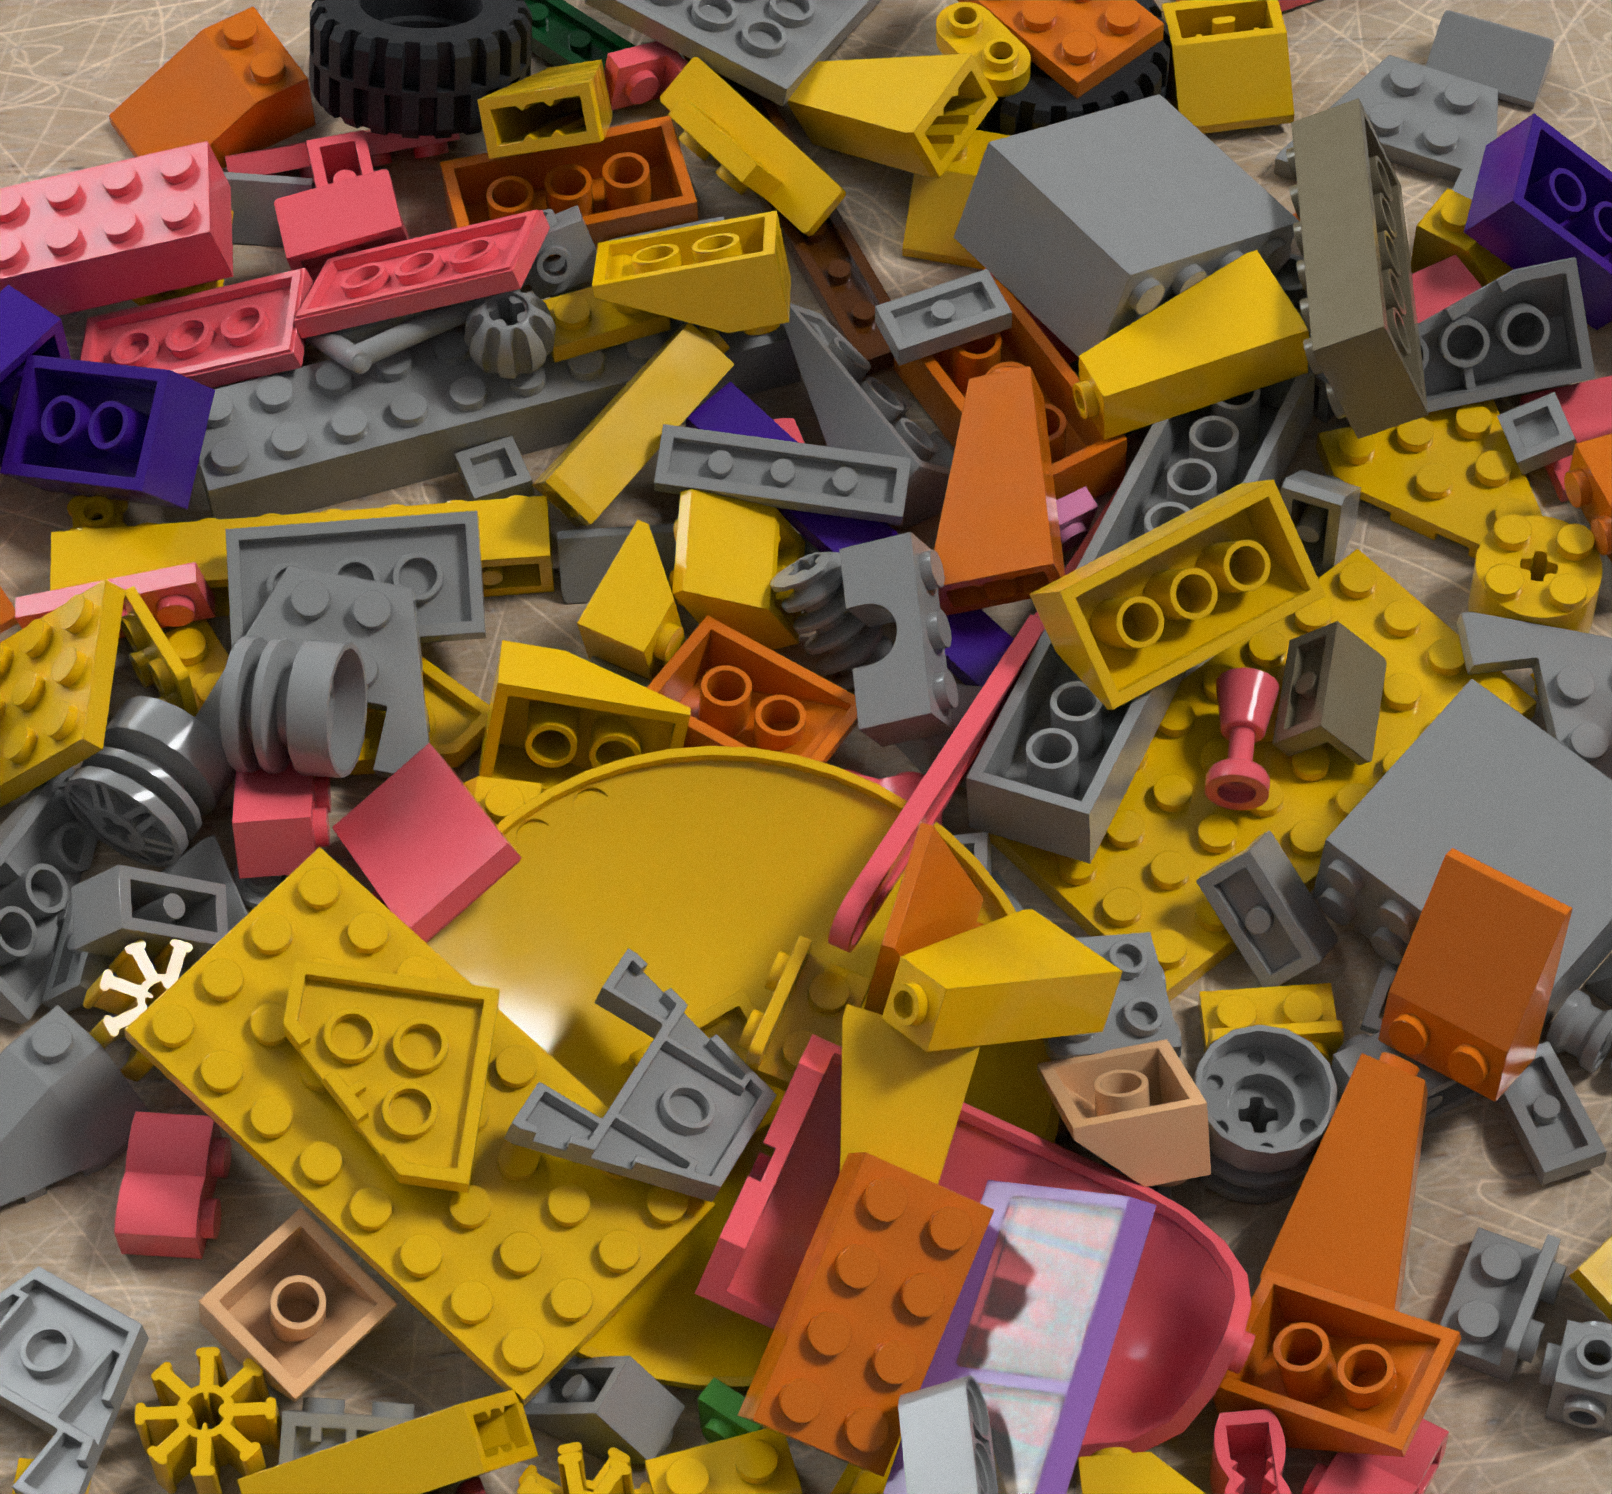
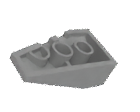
[1418,257,1596,412]
[783,303,955,529]
[0,767,98,1024]
[0,1005,150,1207]

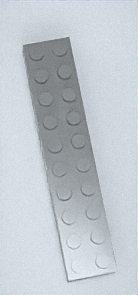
[197,318,801,519]
[966,364,1315,864]

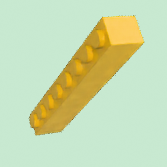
[50,495,555,617]

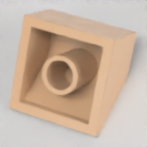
[1037,1039,1211,1187]
[199,1207,397,1402]

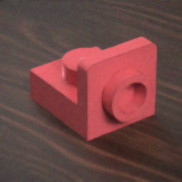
[604,41,688,112]

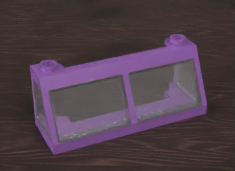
[883,1180,1157,1494]

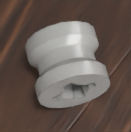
[1545,989,1612,1073]

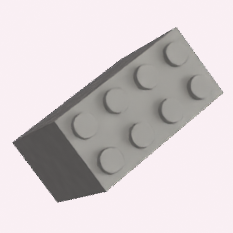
[954,94,1299,357]
[1312,678,1612,1030]

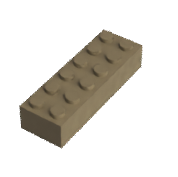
[1286,98,1429,439]

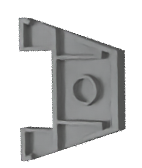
[1274,55,1498,200]
[195,566,430,778]
[1456,612,1612,780]
[504,948,777,1202]
[0,1266,149,1494]

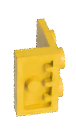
[121,586,229,717]

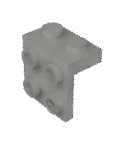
[1043,932,1182,1060]

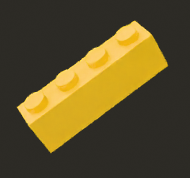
[1029,479,1326,710]

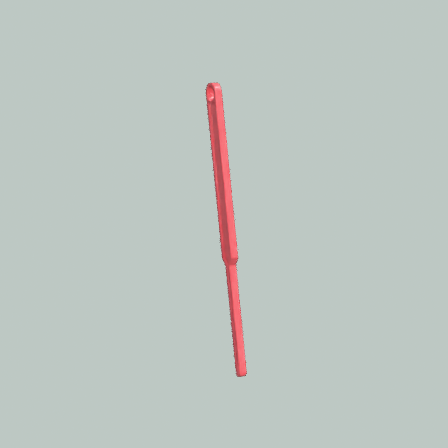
[828,480,1123,953]

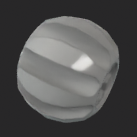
[464,289,556,379]

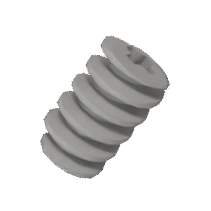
[770,552,894,690]

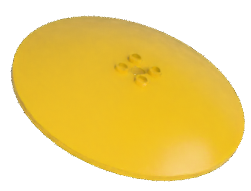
[427,746,1060,1391]

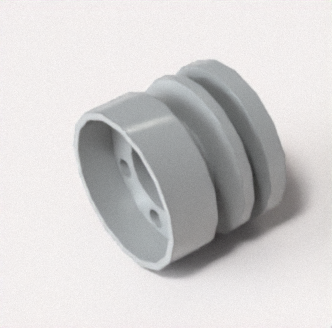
[220,636,368,778]
[63,696,236,867]
[1193,1025,1338,1205]

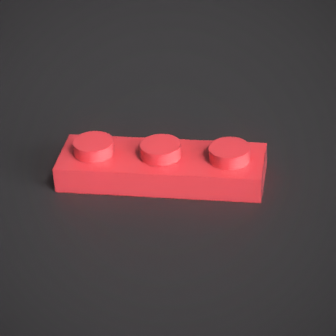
[15,562,216,638]

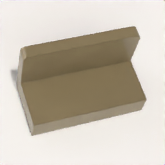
[1272,621,1387,765]

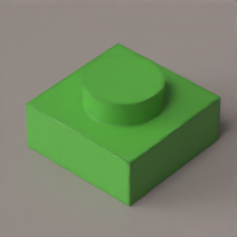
[697,1377,765,1443]

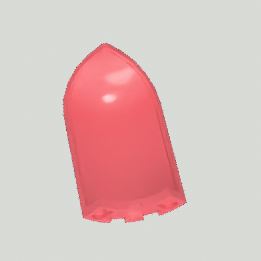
[694,1034,1255,1459]

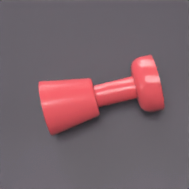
[1205,667,1279,811]

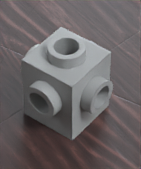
[522,205,597,300]
[1539,1320,1612,1435]

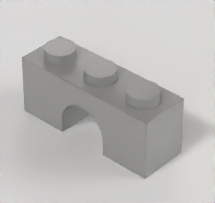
[839,532,959,747]

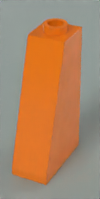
[934,366,1065,616]
[1259,1052,1428,1312]

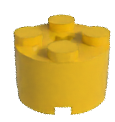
[1468,514,1603,633]

